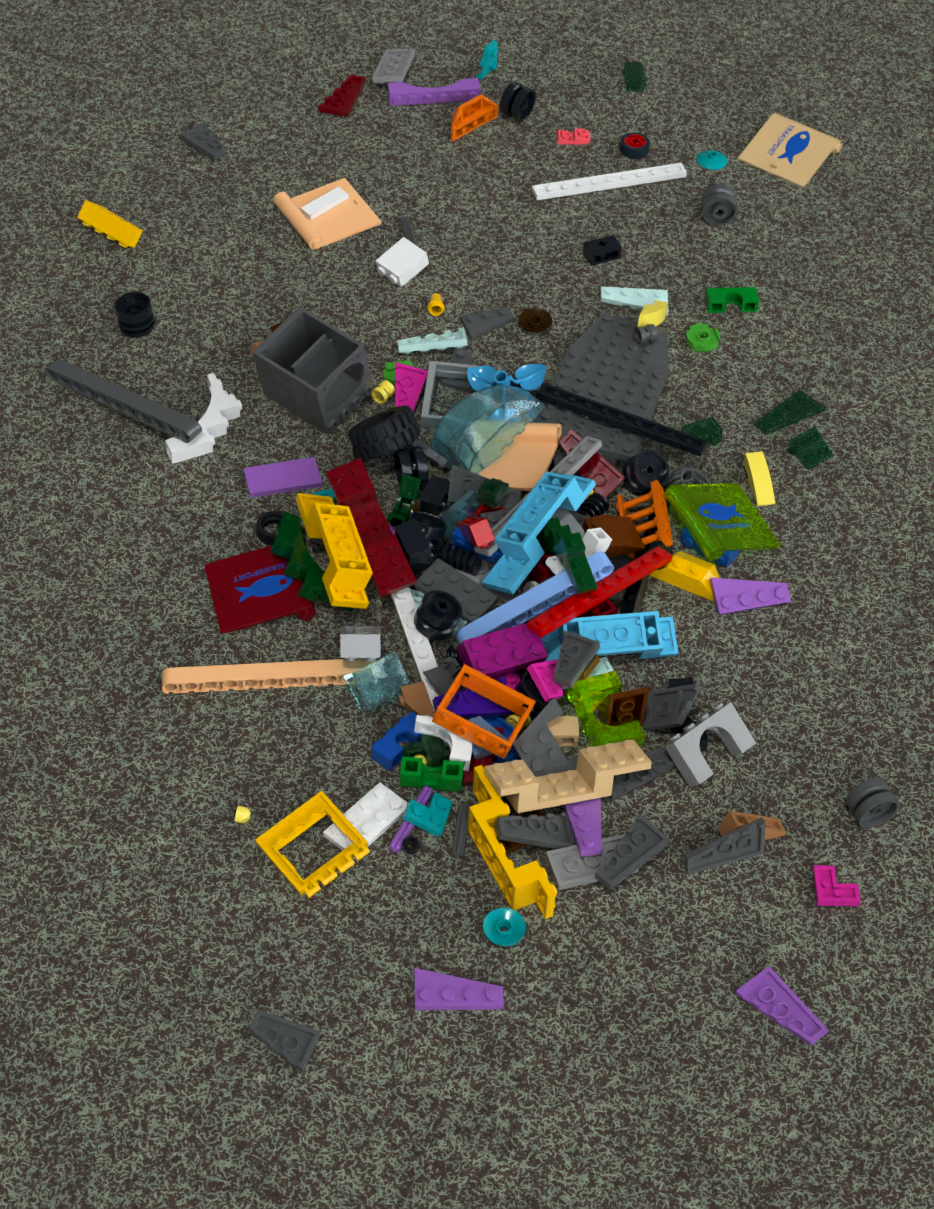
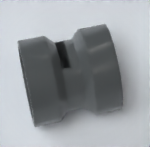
[634,324,657,344]

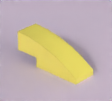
[637,300,668,327]
[743,451,775,506]

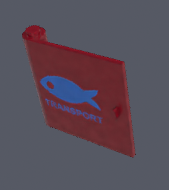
[204,545,316,634]

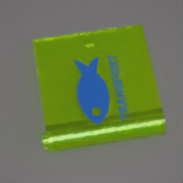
[665,483,782,561]

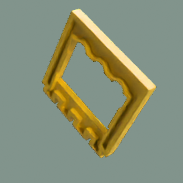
[255,791,370,898]

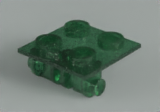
[787,426,834,470]

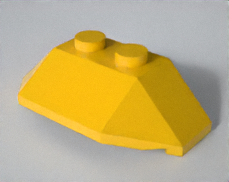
[649,551,720,602]

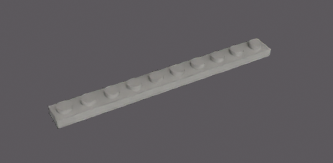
[474,436,602,557]

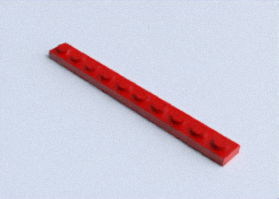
[527,546,672,638]

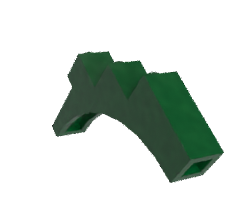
[270,511,354,612]
[536,517,597,595]

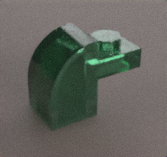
[477,478,509,510]
[403,734,449,768]

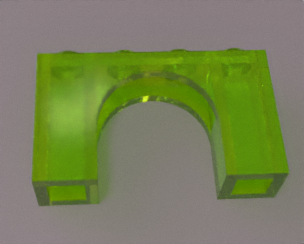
[567,670,646,747]

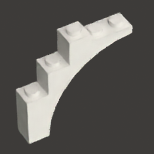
[165,373,242,464]

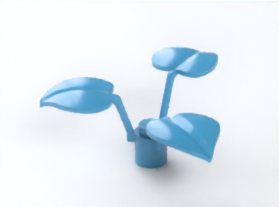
[467,364,547,422]

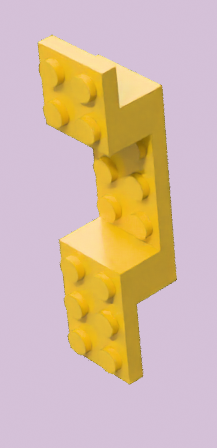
[295,493,373,609]
[468,765,557,919]

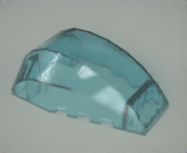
[430,385,545,474]

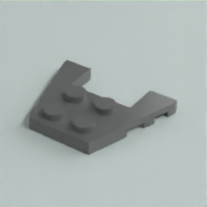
[512,698,578,777]

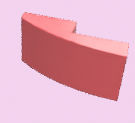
[556,128,590,145]

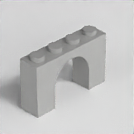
[664,702,756,787]

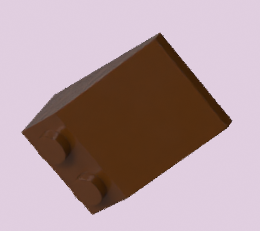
[581,515,645,558]
[598,687,649,734]

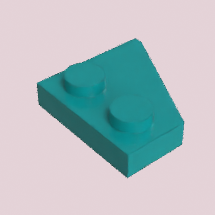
[476,40,499,80]

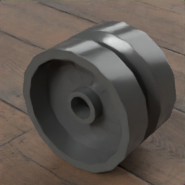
[701,184,738,225]
[846,778,900,829]

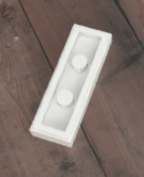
[301,186,349,220]

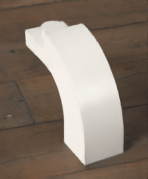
[545,528,612,575]
[414,714,472,771]

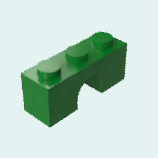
[705,287,759,313]
[400,756,464,792]

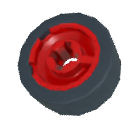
[620,132,650,159]

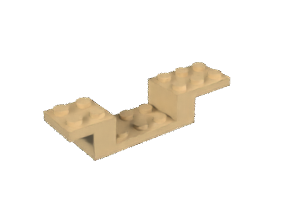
[484,740,652,813]

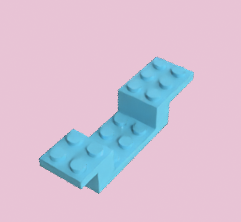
[482,471,596,595]
[541,611,678,662]

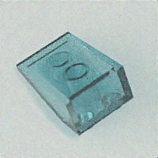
[439,486,479,541]
[344,652,411,712]

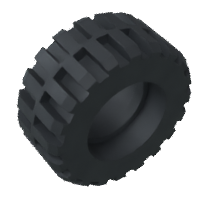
[348,405,421,461]

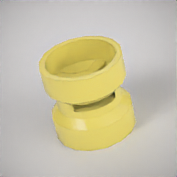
[371,380,395,404]

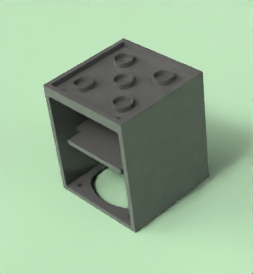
[252,306,373,434]

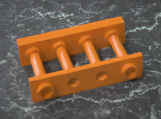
[616,480,673,559]

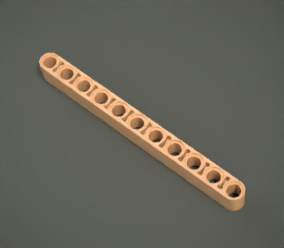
[162,658,379,694]

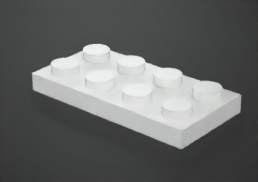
[323,783,408,859]

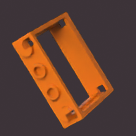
[432,664,536,759]

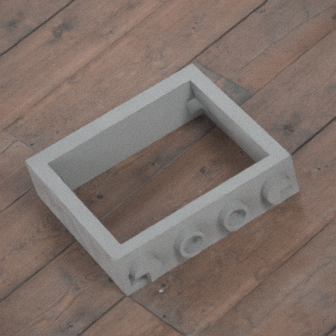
[421,361,493,432]

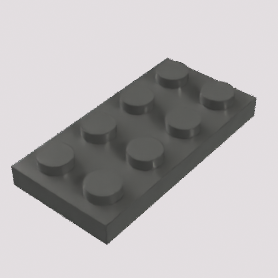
[414,558,498,623]

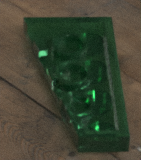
[754,390,826,435]

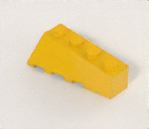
[77,200,143,248]

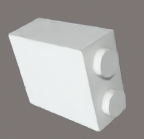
[376,237,429,287]

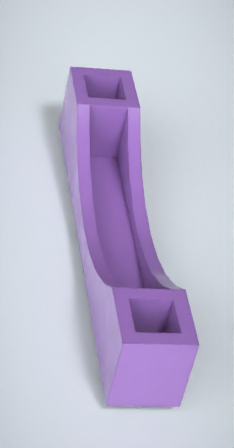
[387,78,481,106]

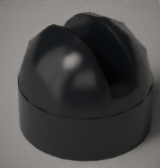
[402,836,420,855]

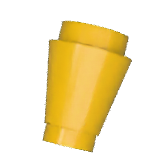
[428,293,444,316]

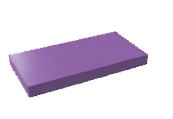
[243,457,322,498]

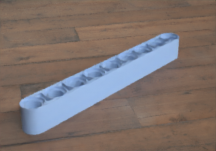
[455,551,614,644]

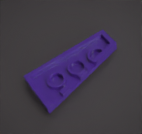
[432,677,513,718]

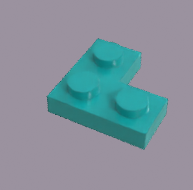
[402,792,453,837]

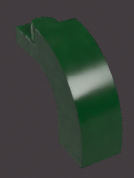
[387,474,422,528]

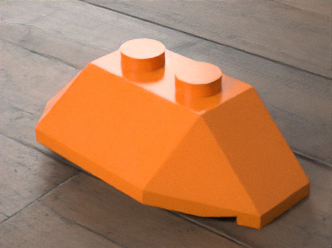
[451,94,498,141]

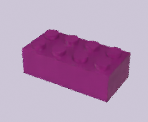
[457,623,548,679]

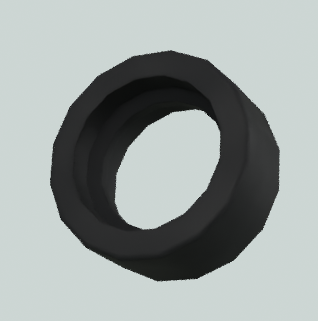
[256,511,283,545]

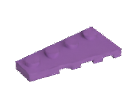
[709,577,791,615]
[563,798,602,857]
[735,966,828,1046]
[414,968,504,1010]

